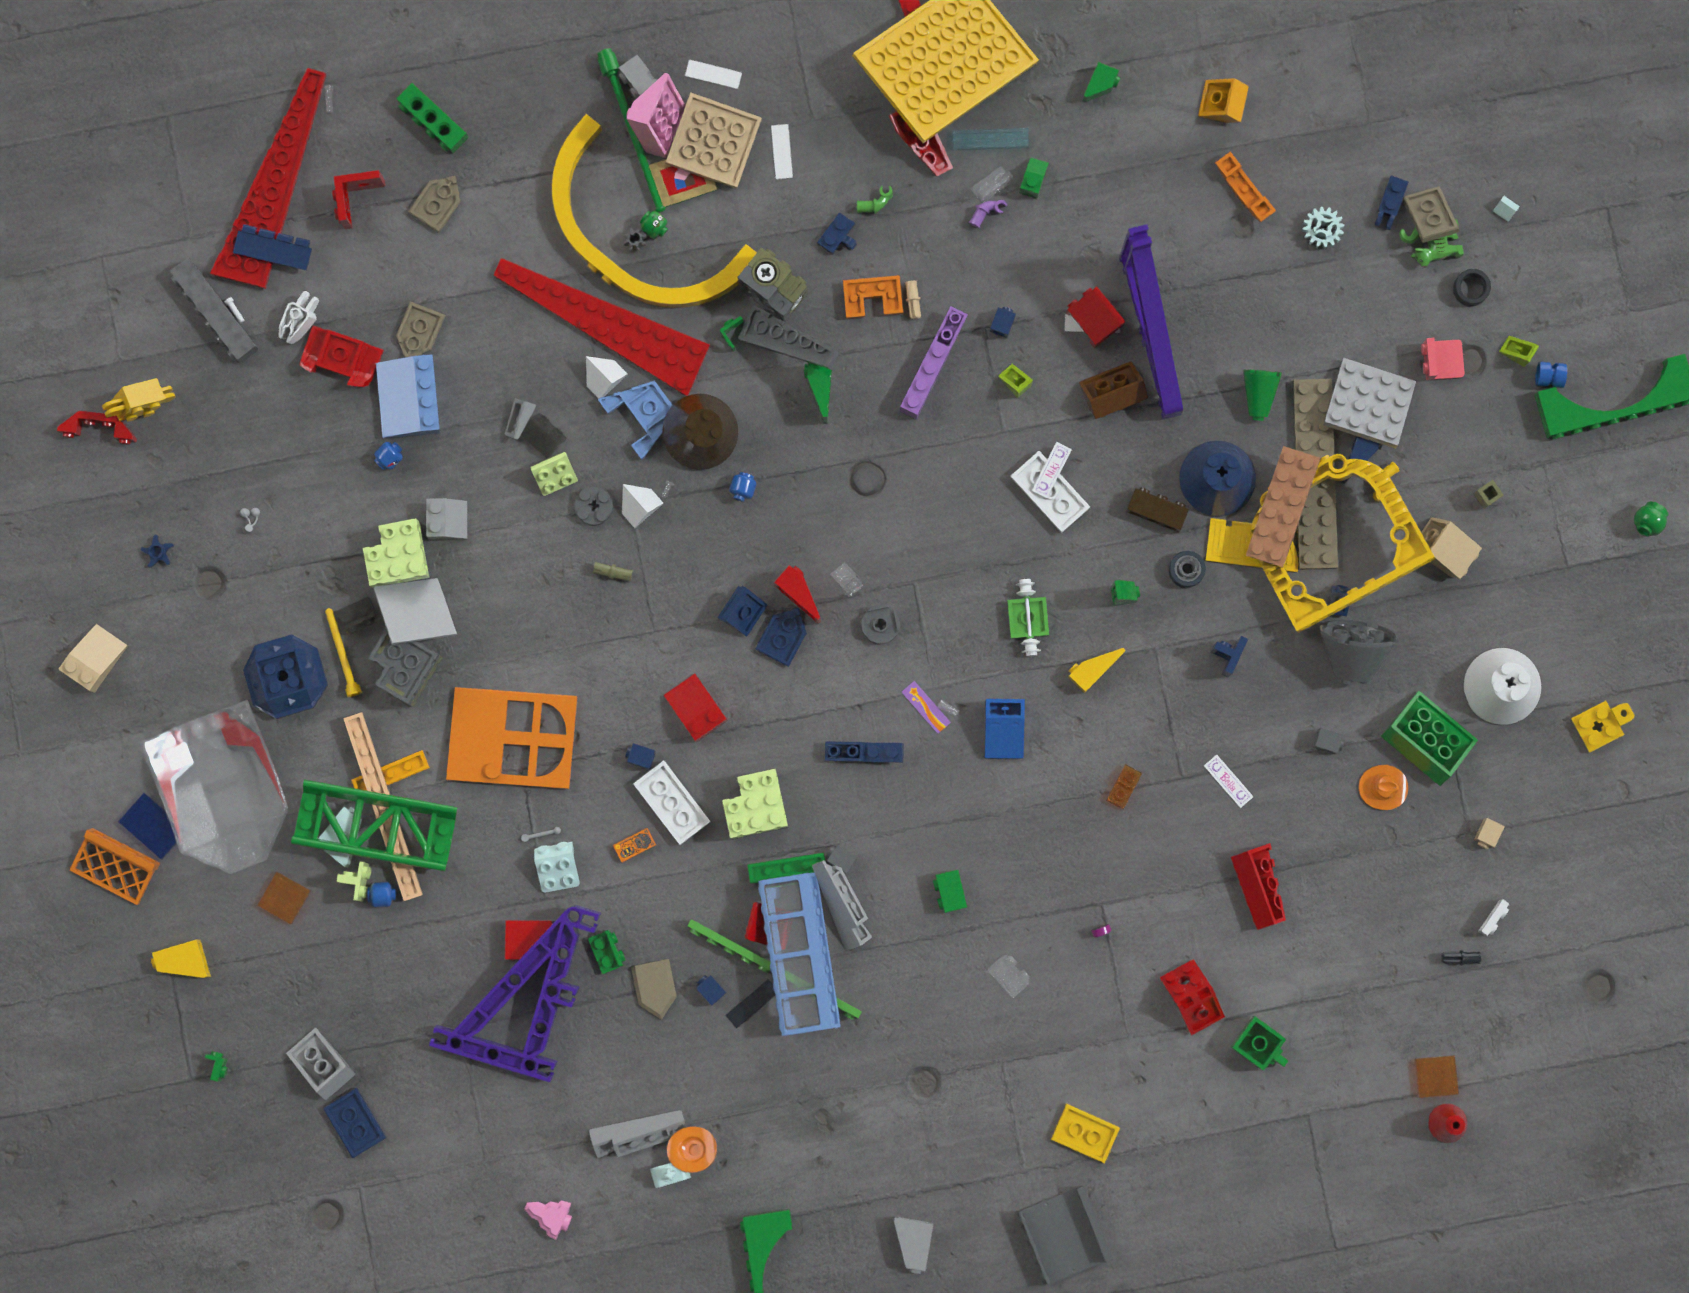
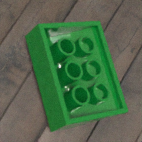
[1381,690,1478,786]

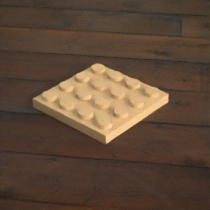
[666,93,762,189]

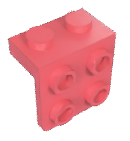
[1421,338,1464,380]

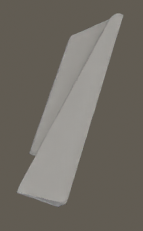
[812,860,872,950]
[589,1110,685,1158]

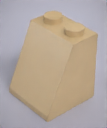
[1421,517,1482,579]

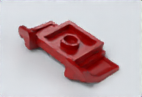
[299,326,384,387]

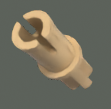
[905,281,921,319]

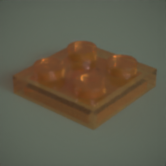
[257,872,311,924]
[1415,1055,1459,1098]

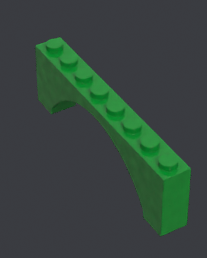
[1534,354,1689,440]
[740,1209,793,1293]

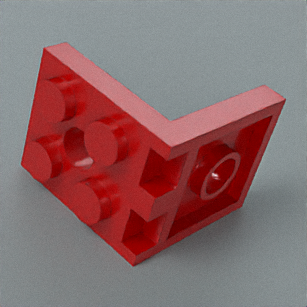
[332,170,385,229]
[1160,959,1225,1036]

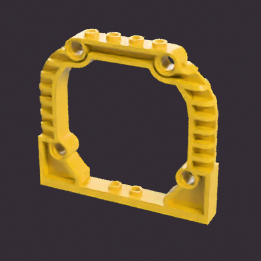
[1250,454,1435,633]

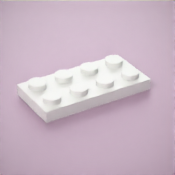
[1010,451,1090,533]
[633,761,711,845]

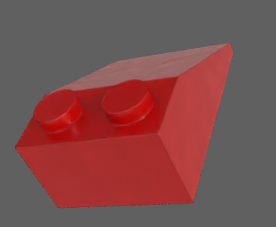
[774,565,821,624]
[664,674,728,742]

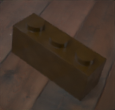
[1126,487,1189,533]

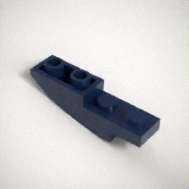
[825,741,904,763]

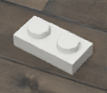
[1478,899,1509,936]

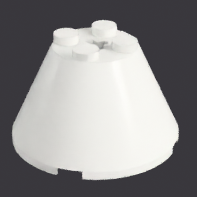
[1464,648,1541,725]

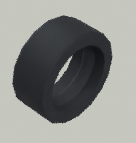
[1453,269,1491,307]

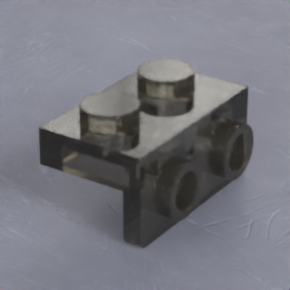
[521,413,567,459]

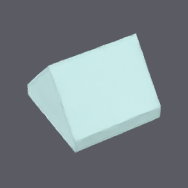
[1493,196,1519,222]

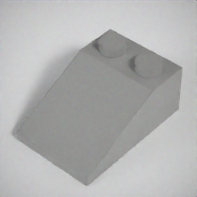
[286,1028,356,1100]

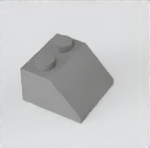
[426,498,467,540]

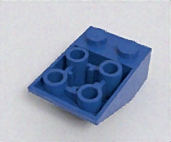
[985,699,1025,759]

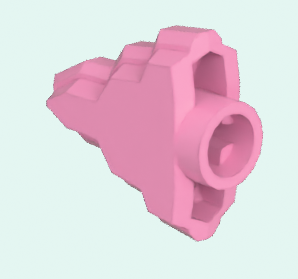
[524,1200,572,1240]

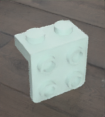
[534,842,580,892]

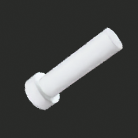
[224,297,245,324]

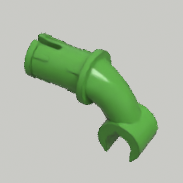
[857,186,893,214]

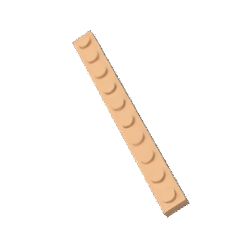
[343,712,423,901]

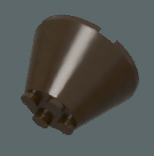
[662,394,738,470]

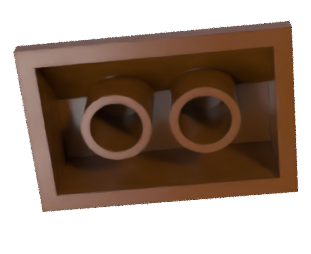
[1079,361,1148,419]

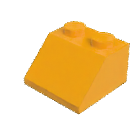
[1198,78,1249,123]

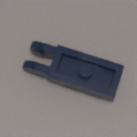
[1375,175,1409,230]

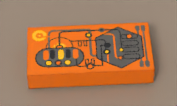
[613,828,656,863]

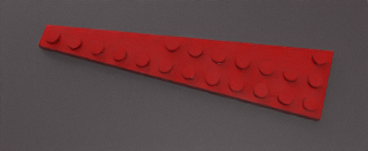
[210,68,327,289]

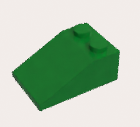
[804,363,832,423]

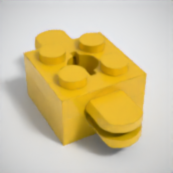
[102,378,176,422]

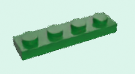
[747,853,825,884]

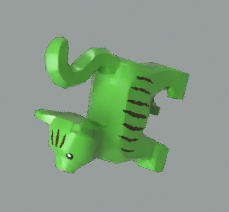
[1399,219,1464,268]

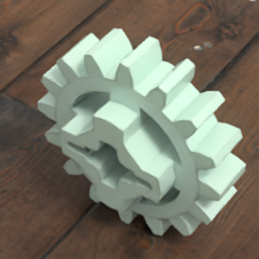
[1302,207,1344,249]

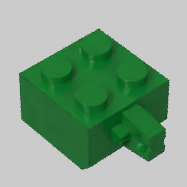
[1230,1016,1289,1071]

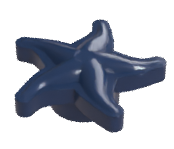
[141,535,174,567]

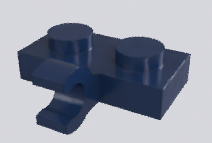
[817,212,857,255]

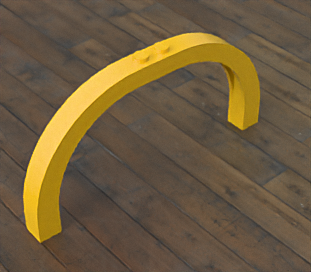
[552,114,757,308]

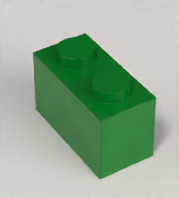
[933,870,967,913]

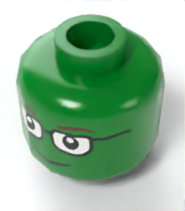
[640,211,668,239]

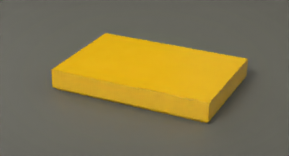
[1051,1104,1120,1164]

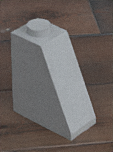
[894,1216,933,1274]

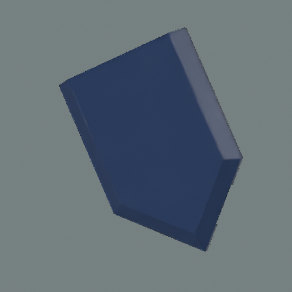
[755,608,807,667]

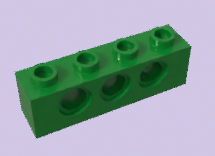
[396,83,469,154]

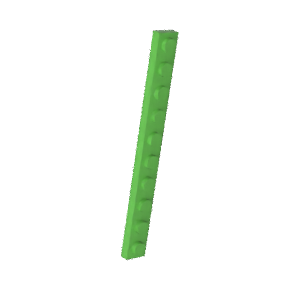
[688,919,862,1020]

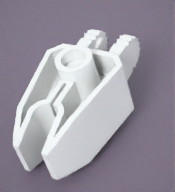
[278,291,319,344]

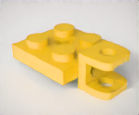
[1571,701,1635,753]

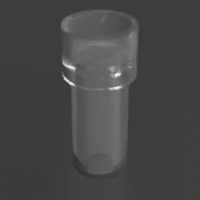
[937,699,959,717]

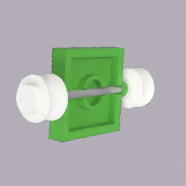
[1007,579,1049,656]

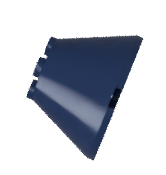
[1179,441,1256,517]

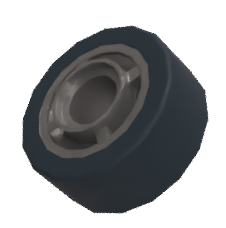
[1168,550,1206,588]

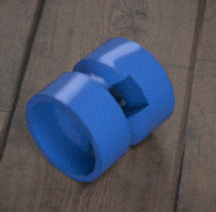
[1535,361,1567,388]

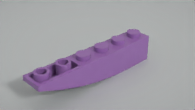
[900,307,968,419]

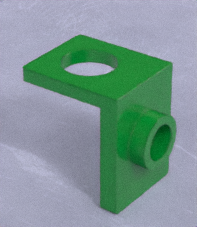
[720,316,743,352]

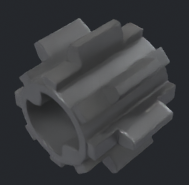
[624,228,647,252]

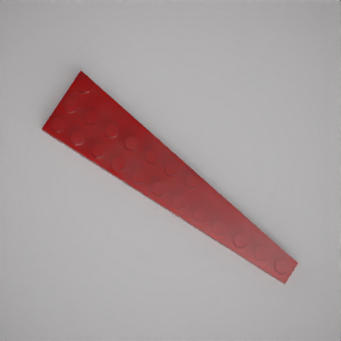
[494,258,710,396]

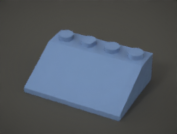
[376,355,440,438]

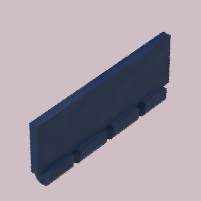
[233,224,312,271]

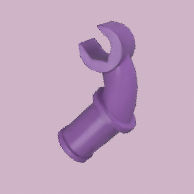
[969,200,1007,228]

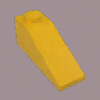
[1068,648,1126,693]

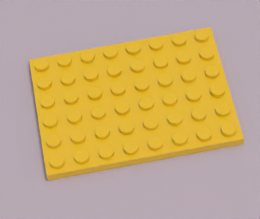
[852,0,1039,143]

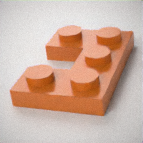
[843,275,903,319]

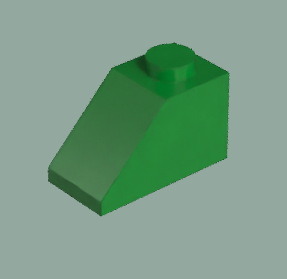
[1083,62,1121,102]
[1019,158,1049,199]

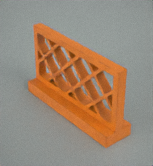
[70,828,160,905]

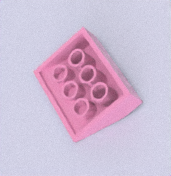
[626,73,686,158]

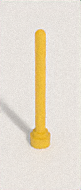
[325,608,362,697]

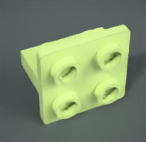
[531,452,578,496]
[337,862,371,902]

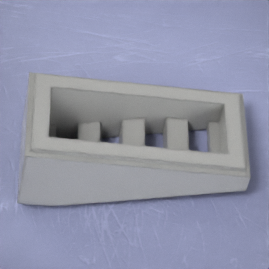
[505,398,536,439]

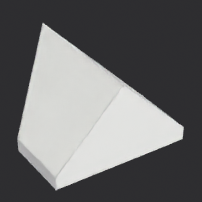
[586,356,628,399]
[622,484,664,528]

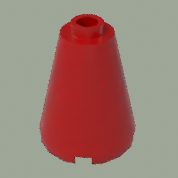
[1428,1104,1467,1143]

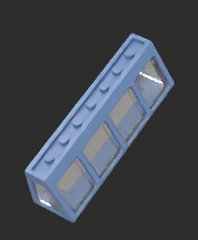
[758,873,841,1036]

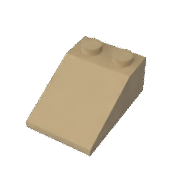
[59,624,128,693]

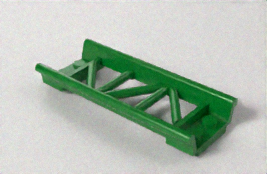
[291,779,458,871]

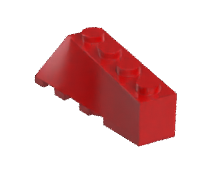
[1231,843,1286,930]

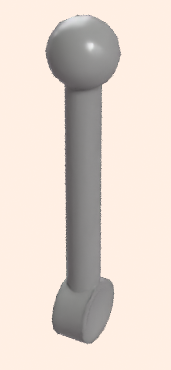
[521,827,561,842]

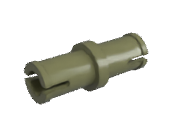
[593,561,633,582]

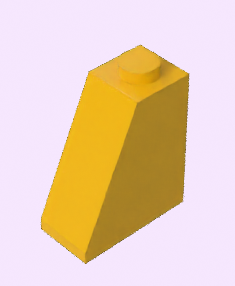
[151,939,211,978]

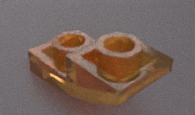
[1106,764,1142,809]

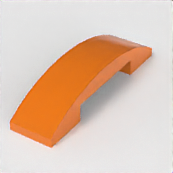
[1215,152,1276,223]

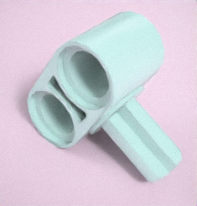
[650,1163,691,1188]

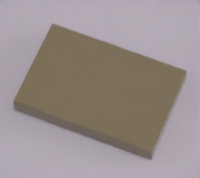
[1403,186,1459,243]

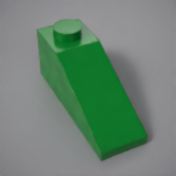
[1110,580,1140,606]

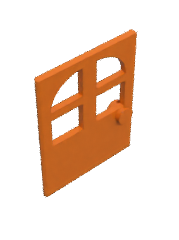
[446,687,578,789]

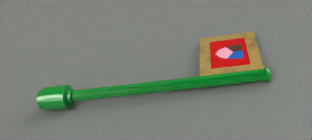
[597,48,717,213]

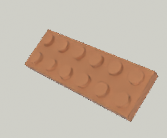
[1246,446,1321,568]

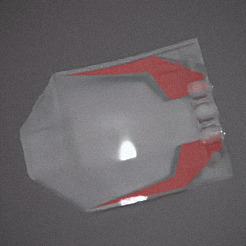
[139,700,289,874]

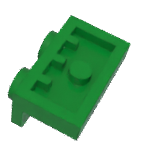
[588,930,626,974]

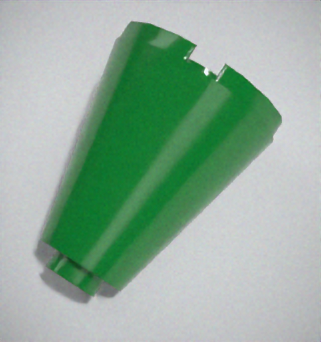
[1243,369,1282,421]

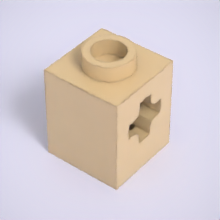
[1474,818,1505,850]

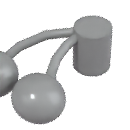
[239,508,260,534]

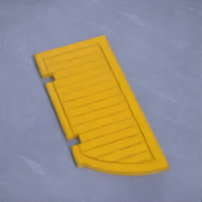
[1205,518,1298,572]

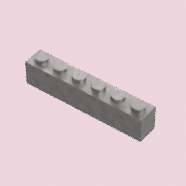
[170,257,259,363]

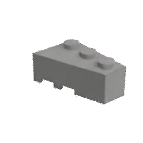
[619,55,657,99]

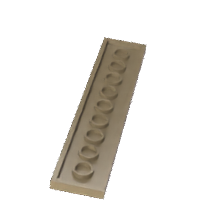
[1293,379,1338,569]

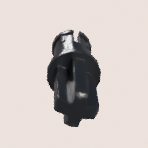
[1441,950,1481,966]

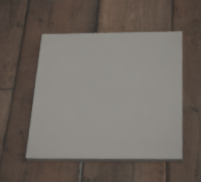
[373,578,457,645]

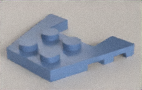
[598,381,673,460]

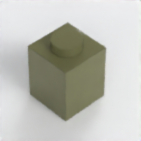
[1473,480,1504,509]

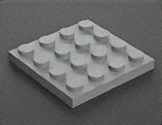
[1323,358,1416,449]

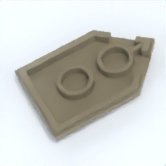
[408,176,461,233]
[396,301,446,358]
[631,959,677,1020]

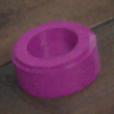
[1091,924,1111,938]

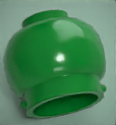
[1634,501,1668,537]

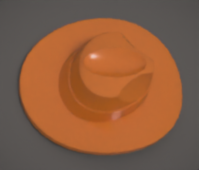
[1358,765,1408,810]
[667,1127,717,1173]

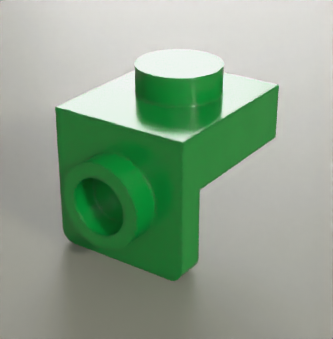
[205,1051,228,1082]

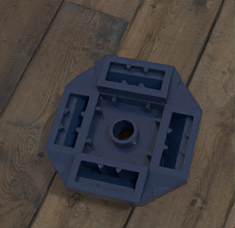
[243,634,328,719]

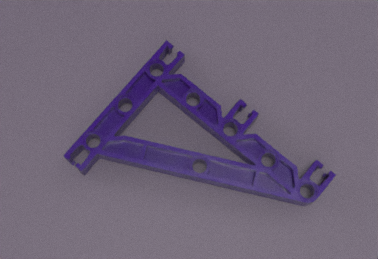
[1119,224,1183,420]
[429,905,601,1082]

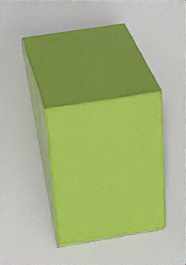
[1499,336,1539,367]
[998,364,1033,398]

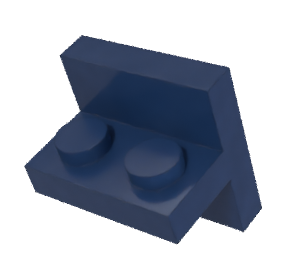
[717,586,767,637]
[1210,636,1248,677]

